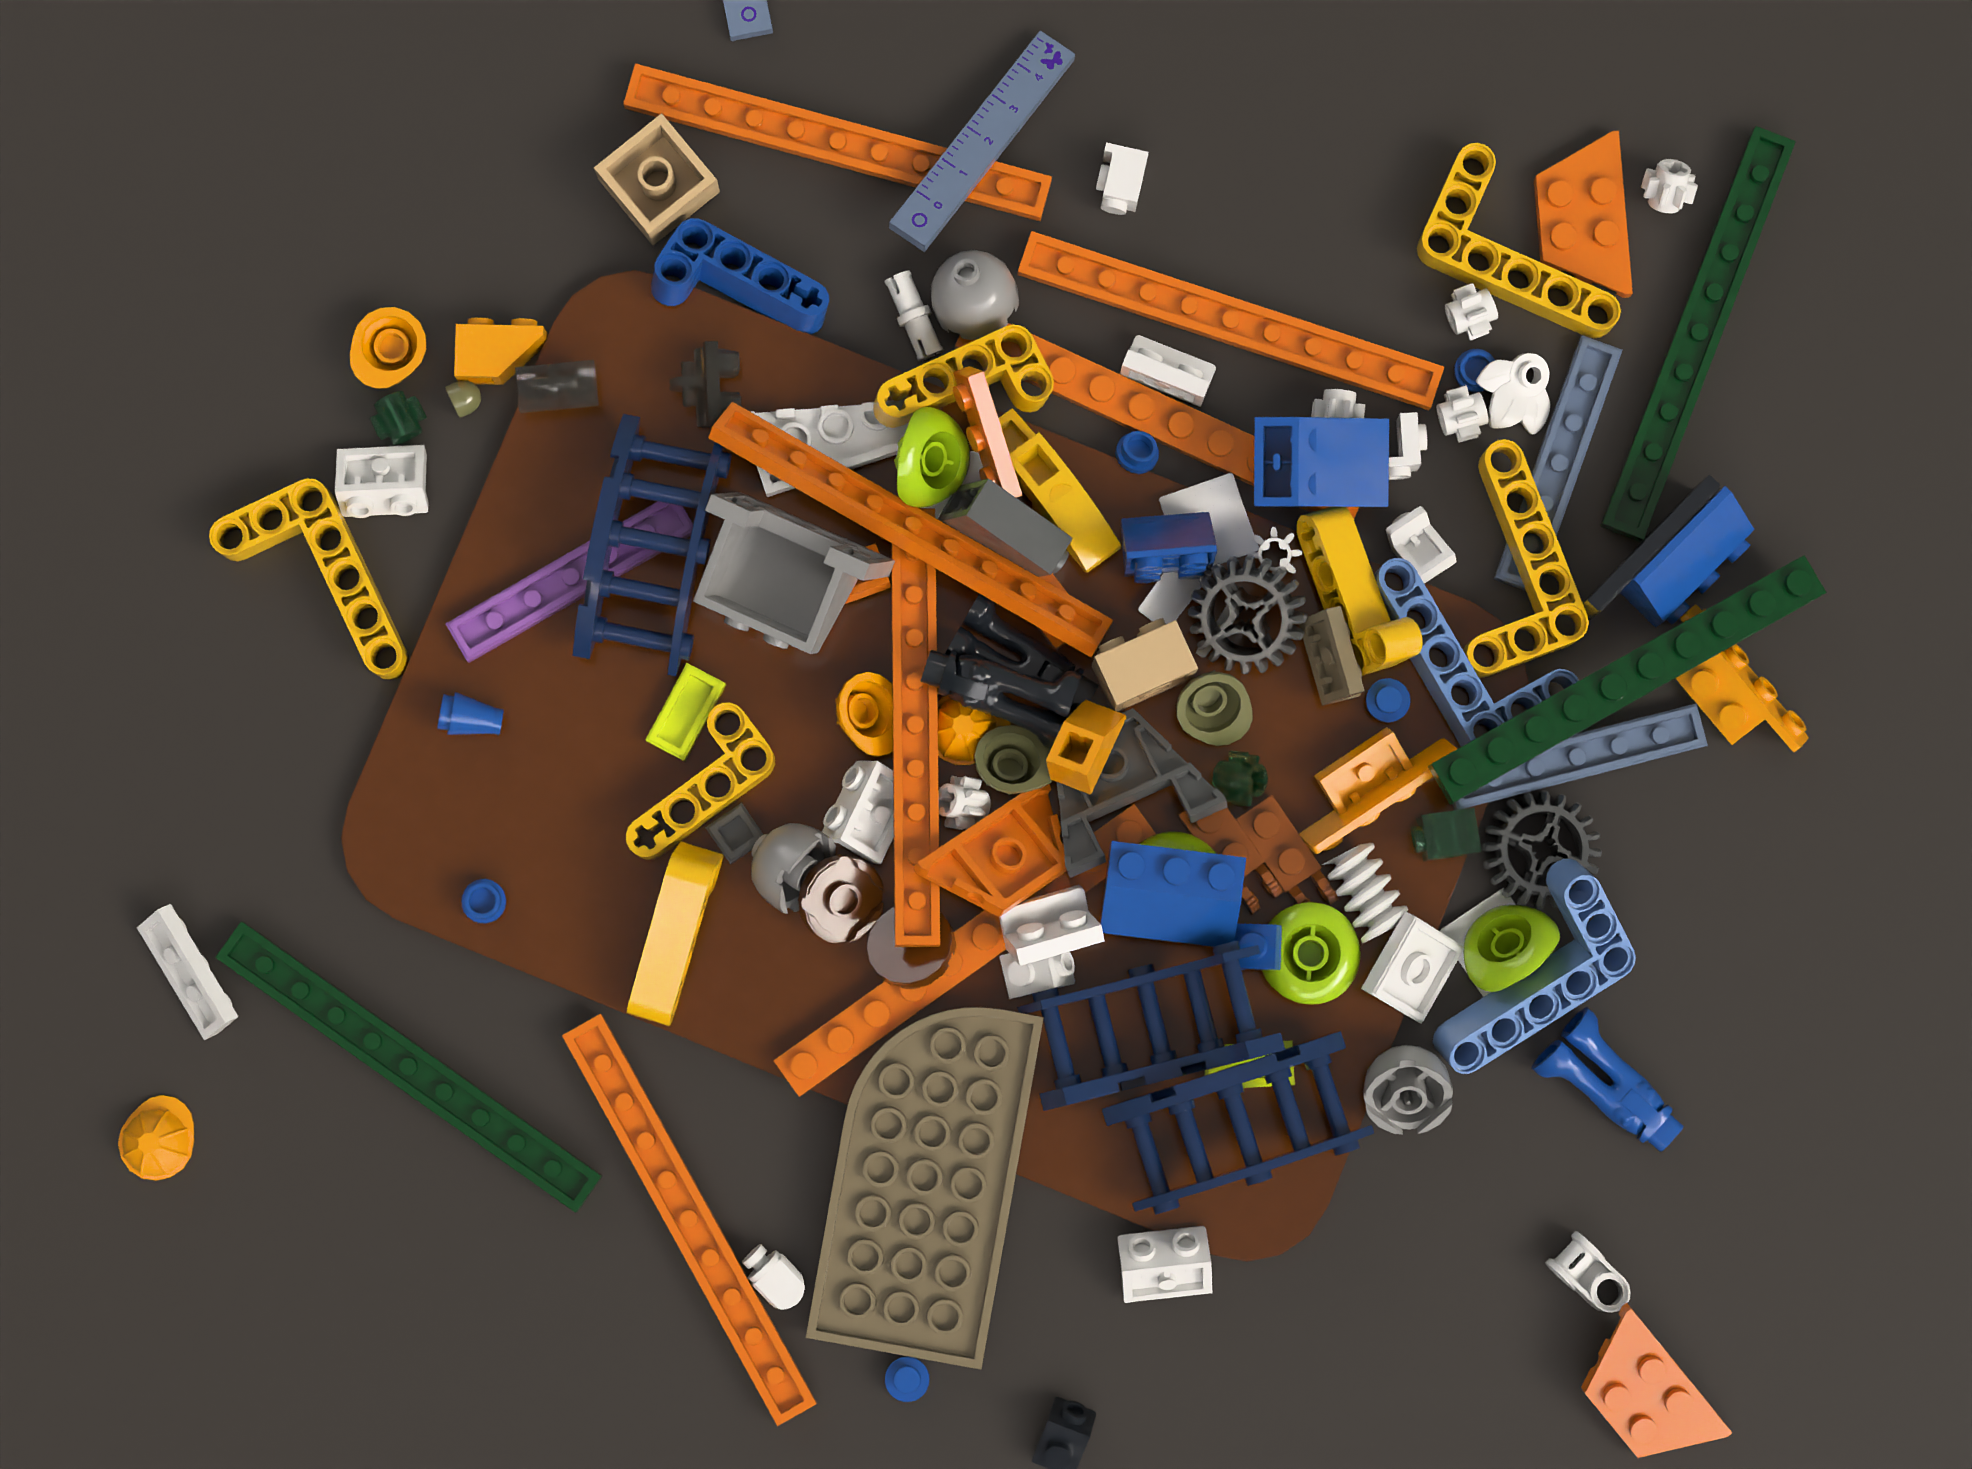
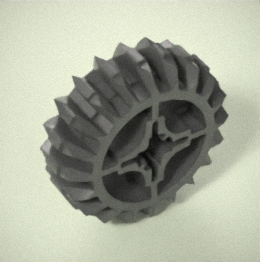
[1188,555,1308,674]
[1481,790,1602,910]

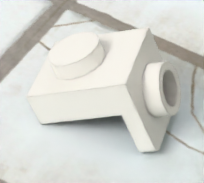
[1389,412,1427,480]
[1386,506,1457,583]
[999,952,1075,999]

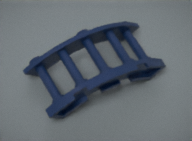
[572,414,732,676]
[1017,941,1285,1111]
[1102,1031,1374,1215]

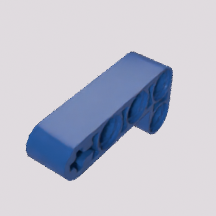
[651,218,829,335]

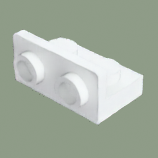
[1120,335,1216,407]
[335,445,429,518]
[822,761,894,864]
[999,885,1105,966]
[1118,1226,1212,1303]

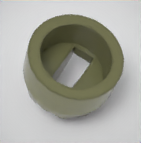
[445,380,481,418]

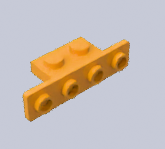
[1675,604,1809,752]
[1299,727,1458,854]

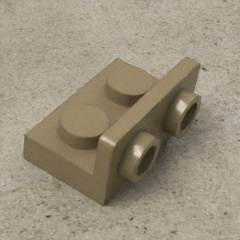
[1299,606,1364,705]

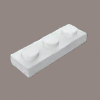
[137,904,239,1040]

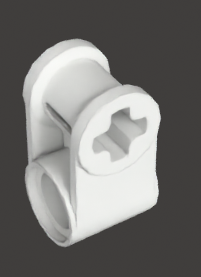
[1545,1231,1631,1313]

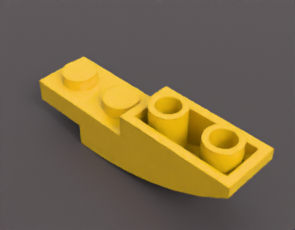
[998,408,1121,573]

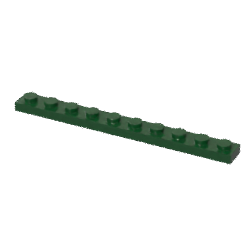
[1600,126,1796,542]
[1428,555,1827,805]
[215,921,603,1213]

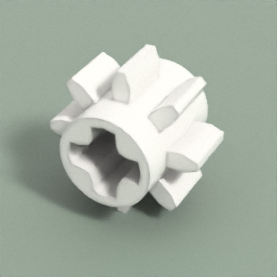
[1641,159,1698,213]
[1445,283,1498,340]
[1436,385,1488,443]
[1311,389,1365,418]
[1247,527,1302,574]
[938,776,991,830]

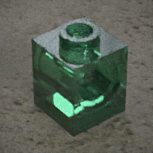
[1411,808,1481,862]

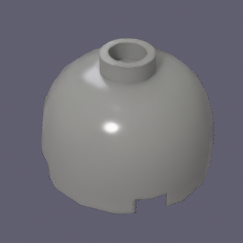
[931,250,1019,340]
[751,823,836,914]
[1363,1045,1453,1135]

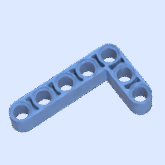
[1374,558,1579,747]
[1433,858,1636,1074]

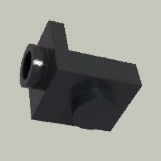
[1031,1397,1096,1469]

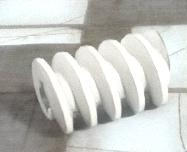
[1322,843,1408,944]

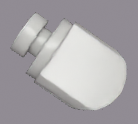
[742,1244,805,1310]

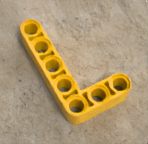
[1417,143,1621,339]
[1463,439,1589,678]
[209,478,409,680]

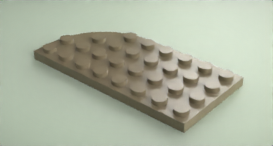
[806,1007,1044,1370]

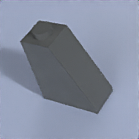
[938,478,1073,577]

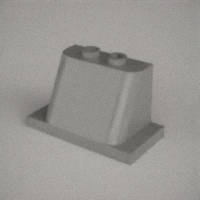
[693,492,895,654]

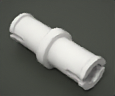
[884,270,944,361]

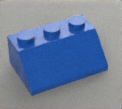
[1620,486,1755,628]
[1100,841,1246,947]

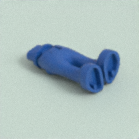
[1531,1007,1684,1152]

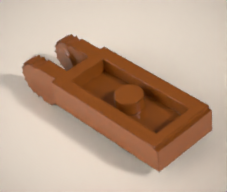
[1236,795,1339,905]
[1178,808,1283,914]

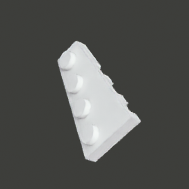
[751,399,908,497]

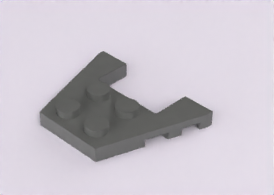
[1057,708,1228,878]

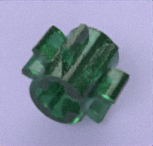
[369,391,427,445]
[1212,750,1268,806]

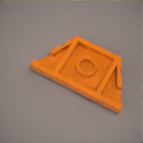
[1534,131,1633,298]
[913,784,1066,917]
[1581,1303,1732,1458]

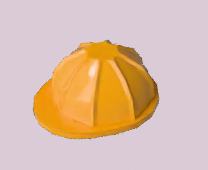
[350,307,427,389]
[835,672,893,757]
[937,695,1010,765]
[118,1095,194,1181]

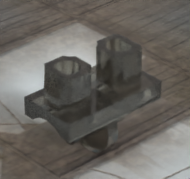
[669,341,742,427]
[515,360,599,413]

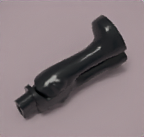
[945,594,1099,710]
[921,650,1082,749]

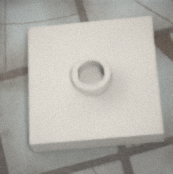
[1361,911,1464,1024]

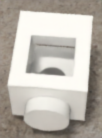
[1096,142,1149,215]

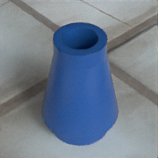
[437,692,504,735]

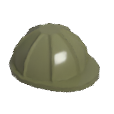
[1176,670,1253,746]
[974,725,1052,795]

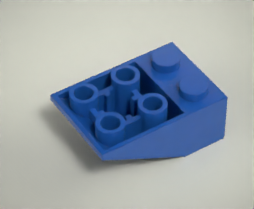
[1254,417,1389,507]
[1121,512,1217,583]

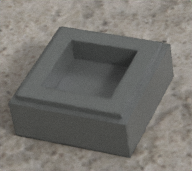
[705,803,764,864]

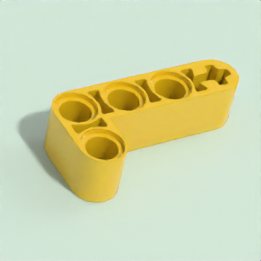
[873,324,1054,428]
[1297,507,1422,676]
[626,702,775,860]
[627,841,723,1026]

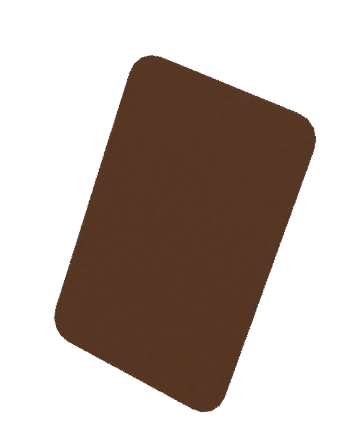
[341,270,1529,1262]

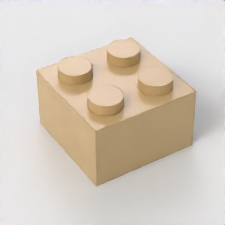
[594,113,720,245]
[1092,618,1198,712]

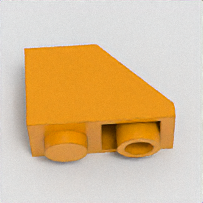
[454,318,548,385]
[1046,700,1126,795]

